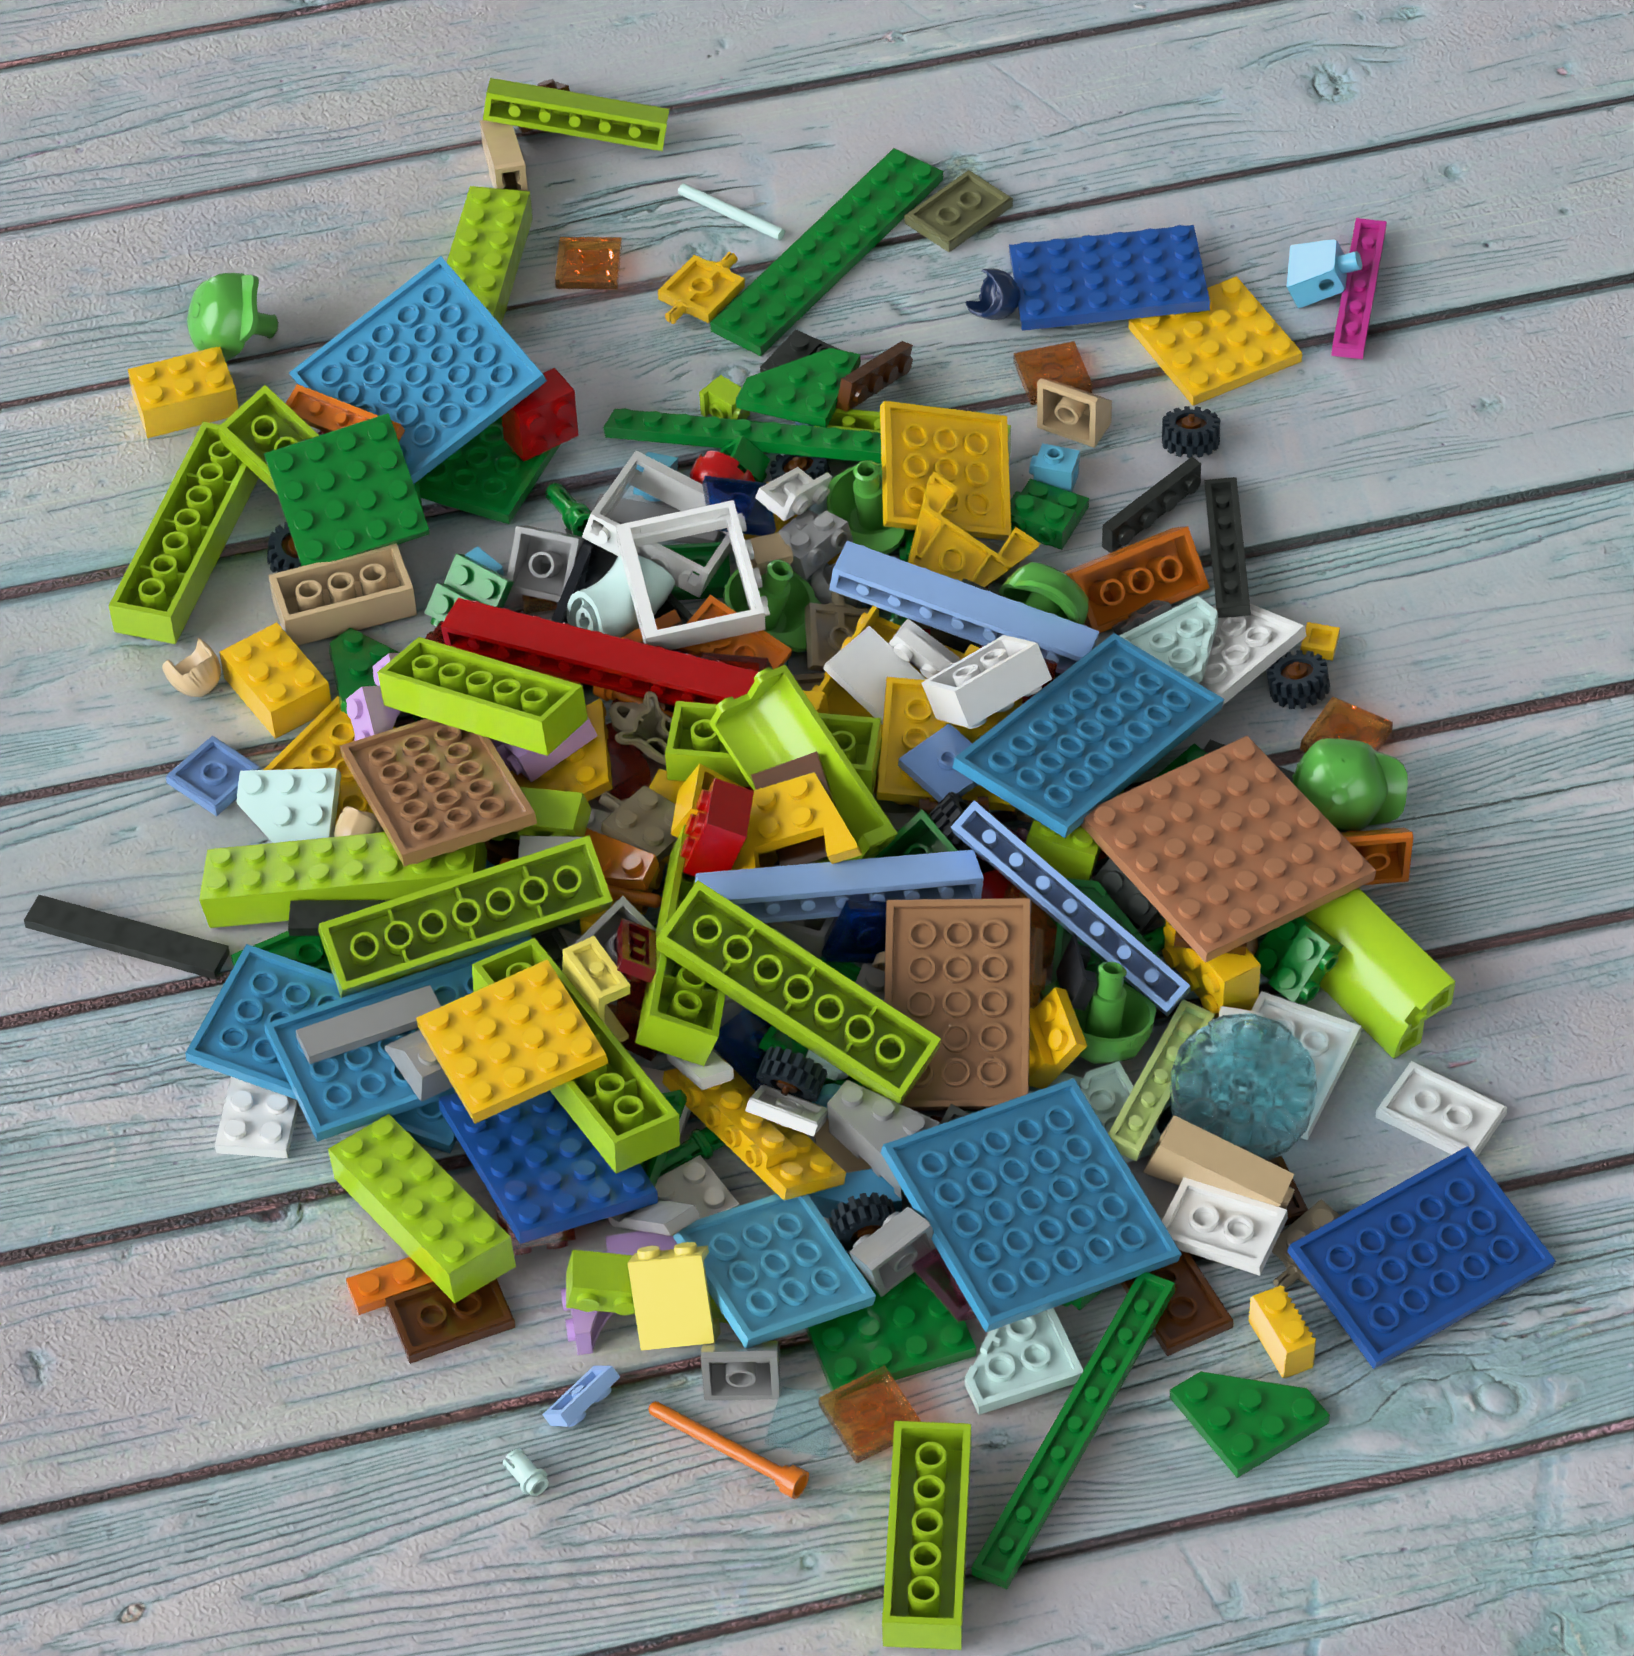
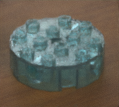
[1170,1013,1317,1161]

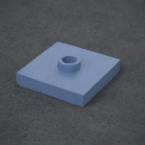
[898,723,979,803]
[166,735,262,817]

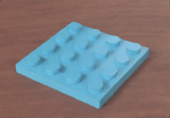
[673,1194,876,1348]

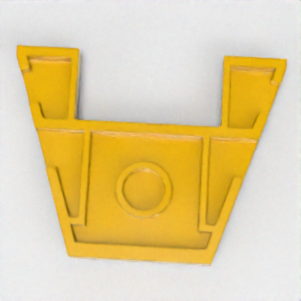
[908,471,1040,588]
[510,698,613,801]
[731,772,862,870]

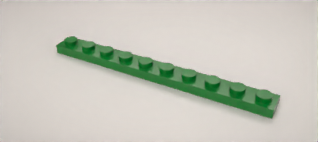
[603,408,882,463]
[971,1272,1175,1589]

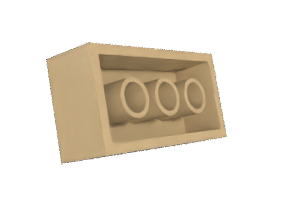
[268,543,417,646]

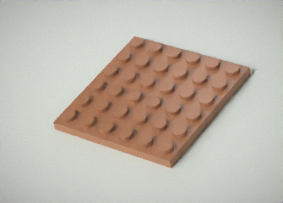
[1080,736,1376,963]

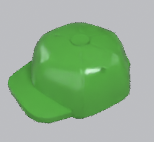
[187,273,278,361]
[827,460,908,554]
[723,560,821,652]
[998,562,1088,625]
[1292,738,1408,832]
[1040,962,1156,1064]

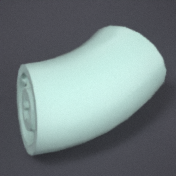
[567,555,675,638]

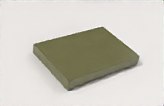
[905,170,1013,252]

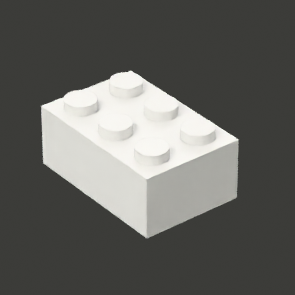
[921,635,1052,729]

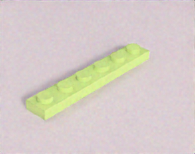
[1108,999,1215,1161]

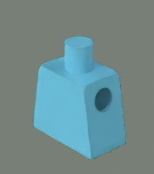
[1287,239,1362,308]

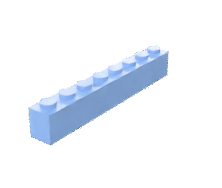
[829,541,1099,674]
[951,801,1191,1017]
[695,850,984,923]

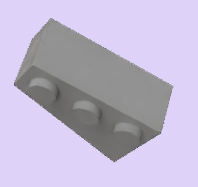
[827,1080,940,1199]

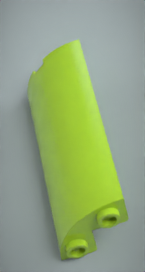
[709,664,898,863]
[1267,888,1456,1059]

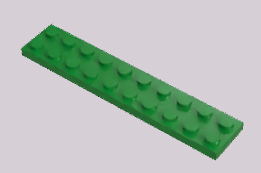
[710,148,943,356]

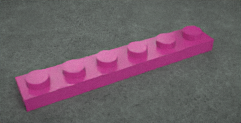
[1331,218,1387,359]

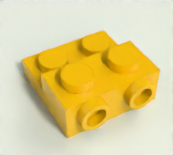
[1029,987,1088,1089]

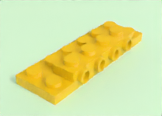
[662,1058,846,1201]

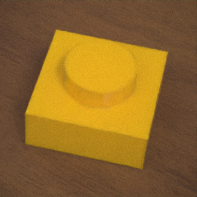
[1300,622,1340,661]

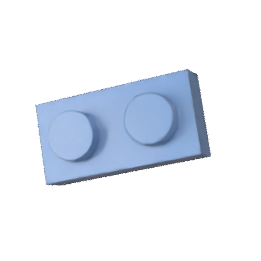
[542,1366,620,1427]

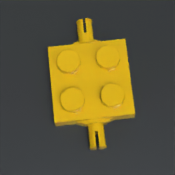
[658,252,745,324]

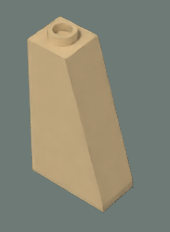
[480,120,528,191]
[1143,1115,1294,1209]

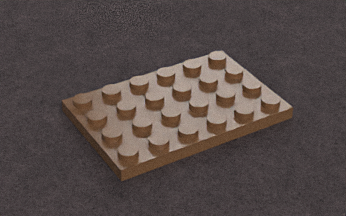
[340,719,537,866]
[884,898,1031,1111]

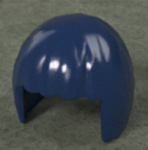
[965,269,1020,320]

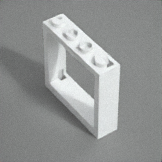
[582,451,752,597]
[616,500,770,650]

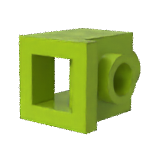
[699,375,750,420]

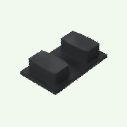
[1056,934,1098,1011]

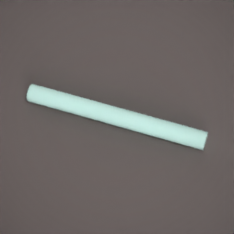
[678,183,785,241]

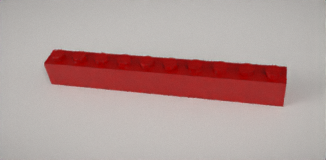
[441,598,759,706]

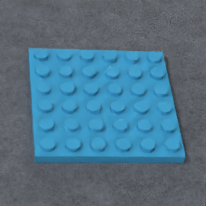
[289,256,547,484]
[881,1078,1181,1332]

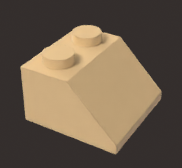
[1037,378,1112,448]

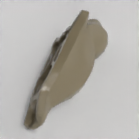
[609,691,672,766]

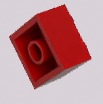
[502,367,579,462]
[680,778,754,877]

